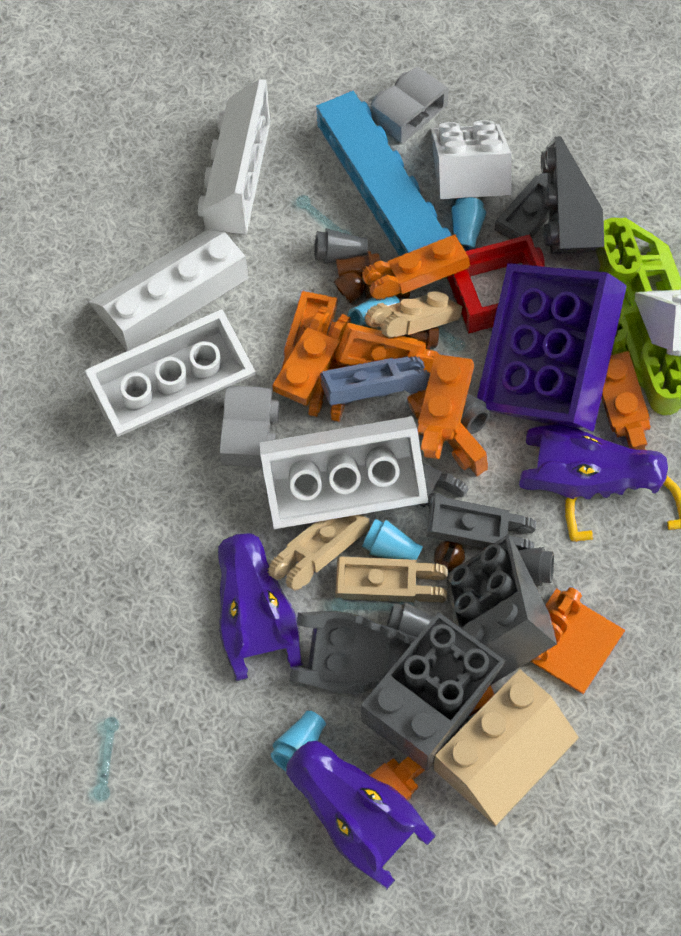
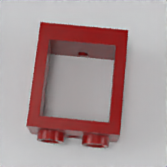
[446,234,545,334]

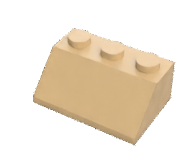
[434,669,579,826]

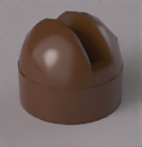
[333,272,365,304]
[434,541,465,573]

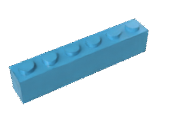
[316,90,452,256]

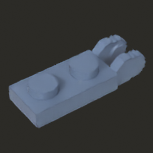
[320,356,430,405]

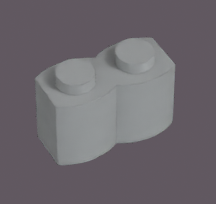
[371,67,449,143]
[220,386,280,467]

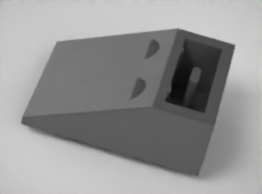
[540,136,604,254]
[446,534,557,685]
[361,612,505,771]

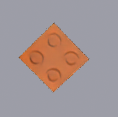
[530,587,625,695]

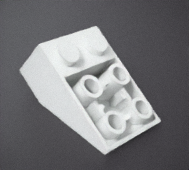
[431,120,511,199]

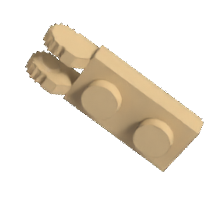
[364,291,462,338]
[268,514,370,591]
[335,557,448,603]

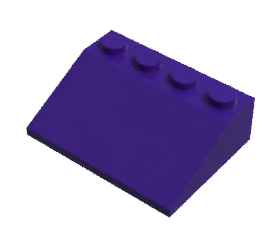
[477,263,627,432]

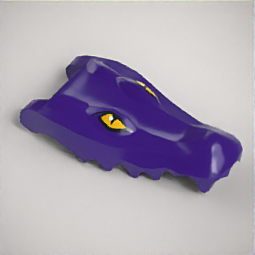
[519,425,668,499]
[218,533,303,682]
[286,741,436,890]

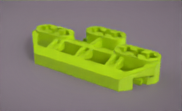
[596,217,681,415]

